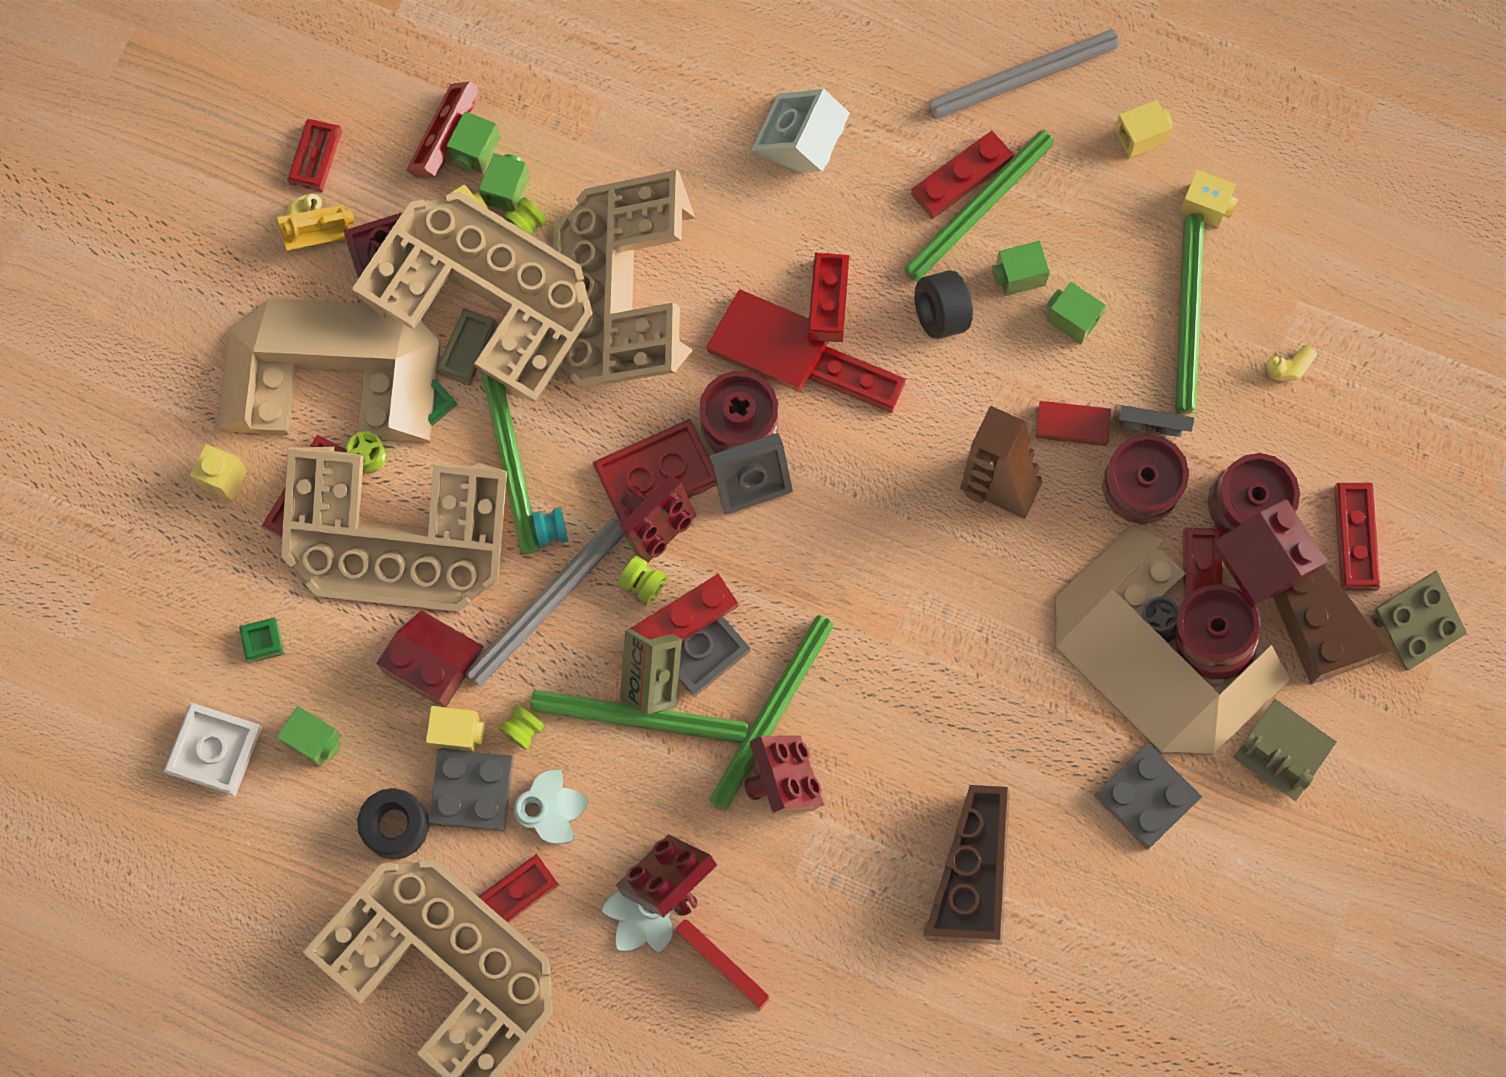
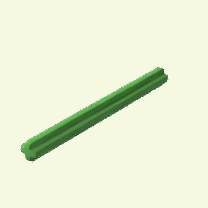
[905,130,1054,281]
[1175,214,1204,414]
[481,371,540,554]
[710,615,833,810]
[530,690,749,743]

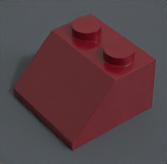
[1212,499,1328,607]
[376,610,484,707]

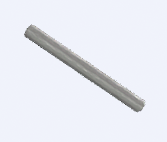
[929,29,1119,118]
[466,519,624,686]

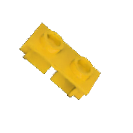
[276,205,354,251]

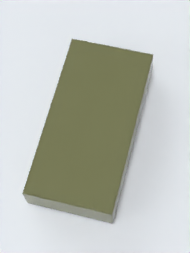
[436,308,497,386]

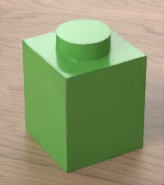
[447,111,500,173]
[479,153,529,211]
[992,241,1050,296]
[1047,282,1106,344]
[277,706,341,767]

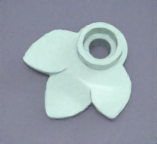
[514,770,589,844]
[602,891,673,953]

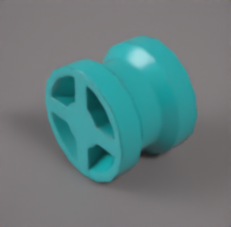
[532,507,568,548]

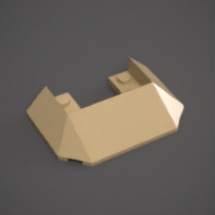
[553,170,695,388]
[352,192,592,402]
[217,298,440,443]
[281,447,507,612]
[1055,525,1290,755]
[303,859,553,1077]

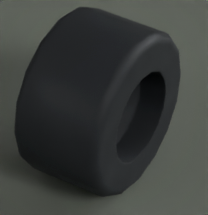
[914,270,973,339]
[357,788,429,860]

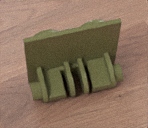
[1371,571,1467,671]
[1233,698,1337,802]

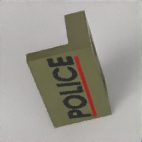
[620,629,682,715]

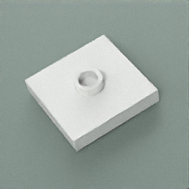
[163,703,262,797]

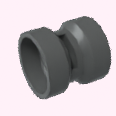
[1142,596,1179,642]

